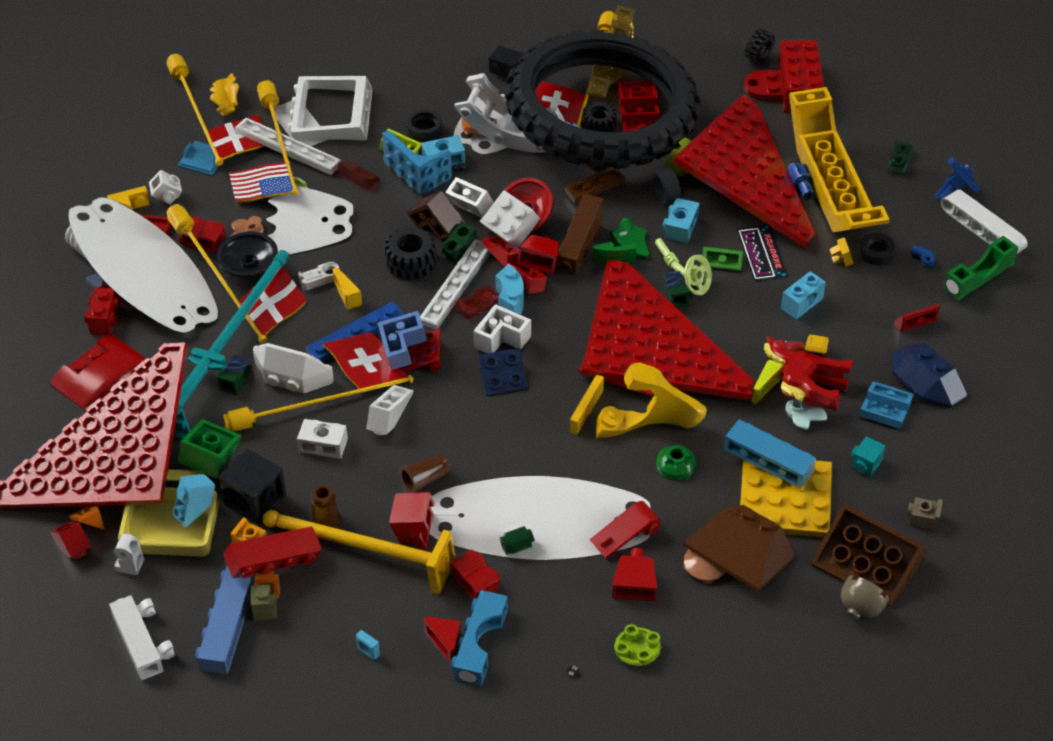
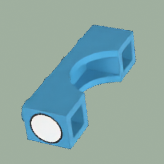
[451,590,508,686]

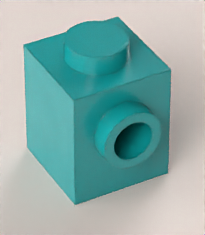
[850,436,886,477]

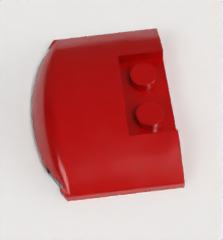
[50,335,146,411]

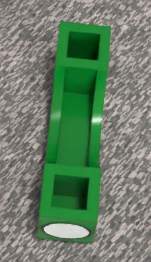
[943,235,1018,301]

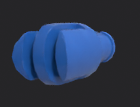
[787,163,815,200]

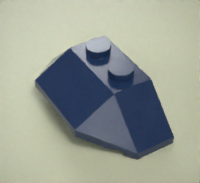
[892,343,967,408]

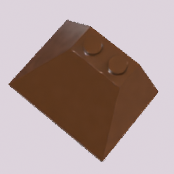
[683,504,795,592]

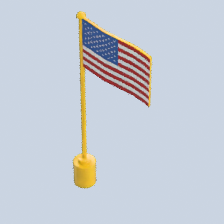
[228,80,299,203]

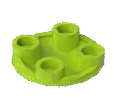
[614,624,661,666]

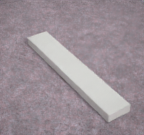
[235,118,342,175]
[420,239,491,330]

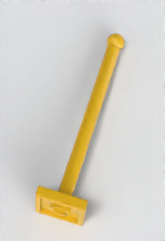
[263,510,456,595]

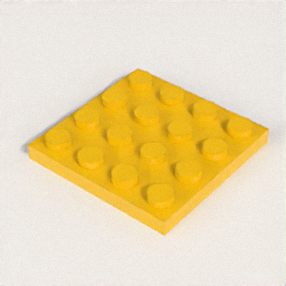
[740,460,832,538]

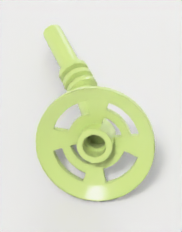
[655,238,712,296]

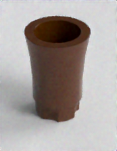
[399,454,451,493]
[310,484,342,528]

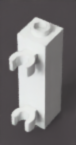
[109,595,175,681]

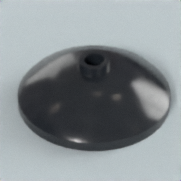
[217,232,278,278]

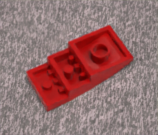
[617,80,660,132]

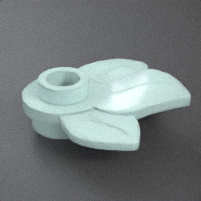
[785,400,827,430]

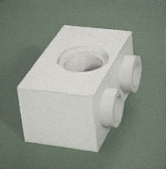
[445,177,494,218]
[297,419,348,459]

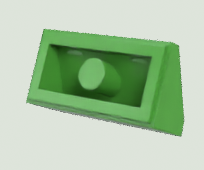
[701,247,744,272]

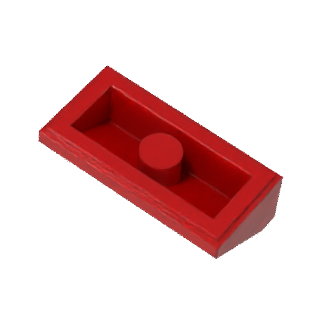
[894,304,940,332]

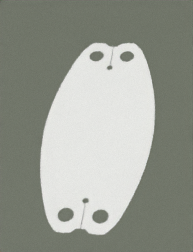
[68,197,218,333]
[429,476,650,560]

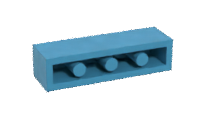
[724,419,816,489]

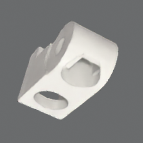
[114,534,144,575]

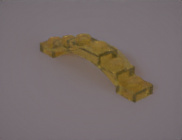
[587,6,635,99]

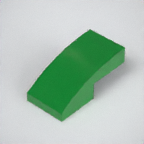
[593,242,636,264]

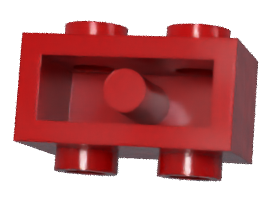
[84,287,120,335]

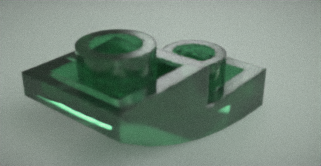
[886,141,914,174]

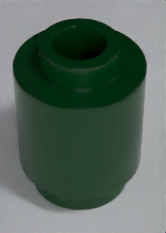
[499,526,535,554]

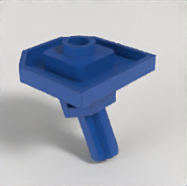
[935,156,981,202]

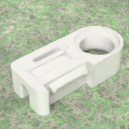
[298,262,339,290]

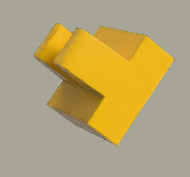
[830,237,853,267]

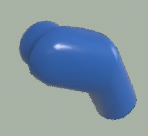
[911,245,936,267]

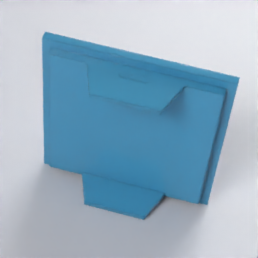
[177,141,219,176]

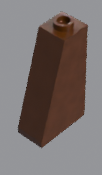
[557,193,603,275]

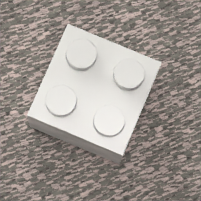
[480,190,541,249]

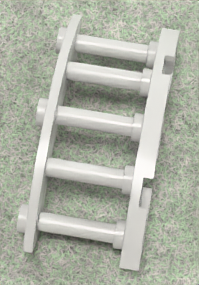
[454,73,565,153]

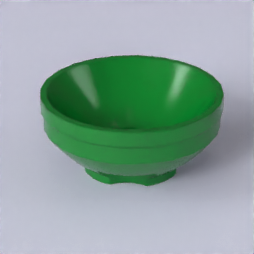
[656,445,696,481]

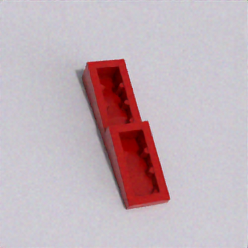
[482,236,547,294]

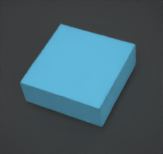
[356,630,380,660]

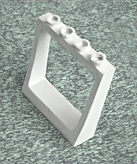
[288,76,373,141]

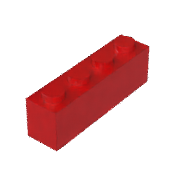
[223,526,322,578]

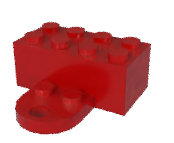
[744,40,824,113]

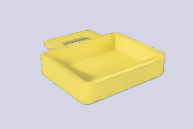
[118,469,219,557]

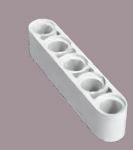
[941,190,1027,254]

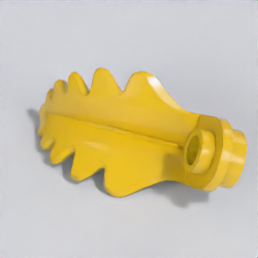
[210,73,239,116]

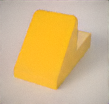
[107,186,150,211]

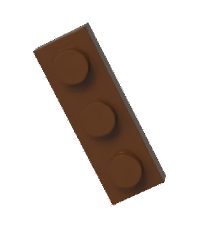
[565,167,625,204]

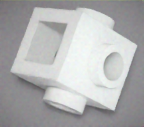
[149,170,182,204]

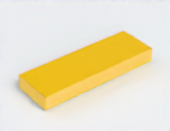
[570,375,604,436]

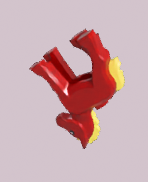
[764,336,854,411]

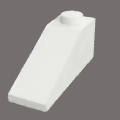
[366,385,413,435]

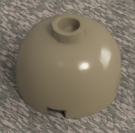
[841,575,889,620]

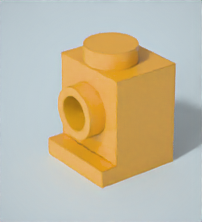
[230,517,267,543]

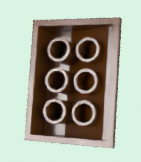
[810,503,927,607]

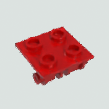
[402,328,442,373]

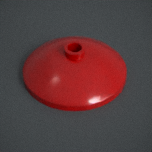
[504,178,554,233]

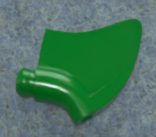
[609,218,649,259]

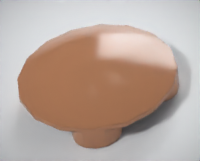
[683,549,726,584]

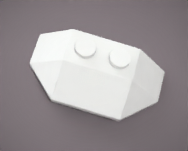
[253,343,334,394]

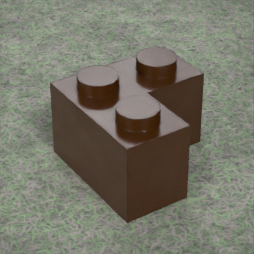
[406,191,465,240]

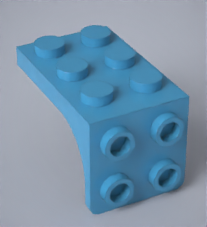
[382,130,452,195]

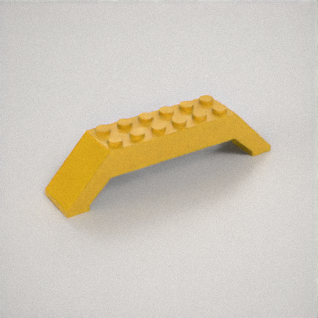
[789,87,890,232]

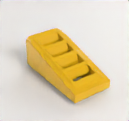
[333,267,362,309]
[805,334,829,354]

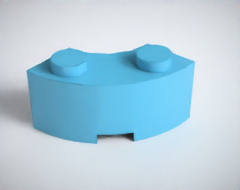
[496,264,524,315]

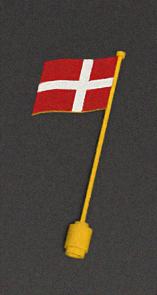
[166,54,264,166]
[167,204,307,344]

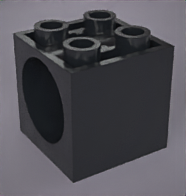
[219,449,286,525]

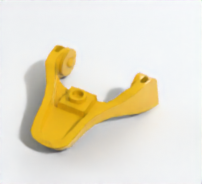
[596,363,707,438]

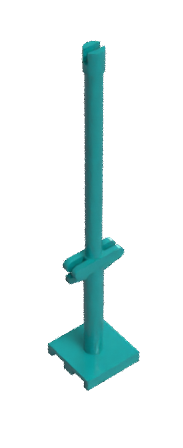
[173,250,289,440]

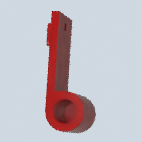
[590,501,661,559]

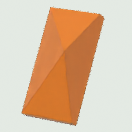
[69,506,105,530]

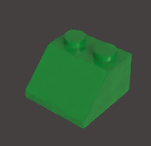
[178,419,241,478]

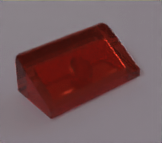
[338,161,380,190]

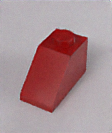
[51,521,91,559]

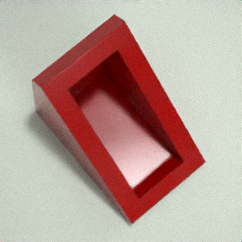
[424,617,461,664]

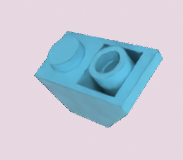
[173,474,215,527]

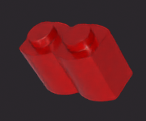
[178,217,226,252]
[450,550,500,600]

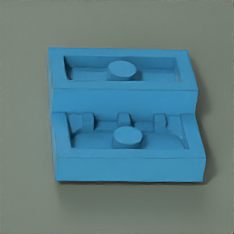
[859,381,914,429]

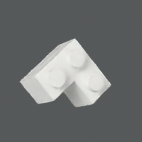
[473,304,531,353]

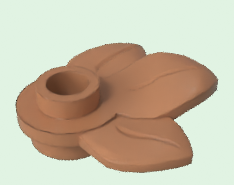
[230,216,264,237]

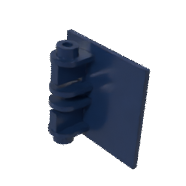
[478,348,528,396]

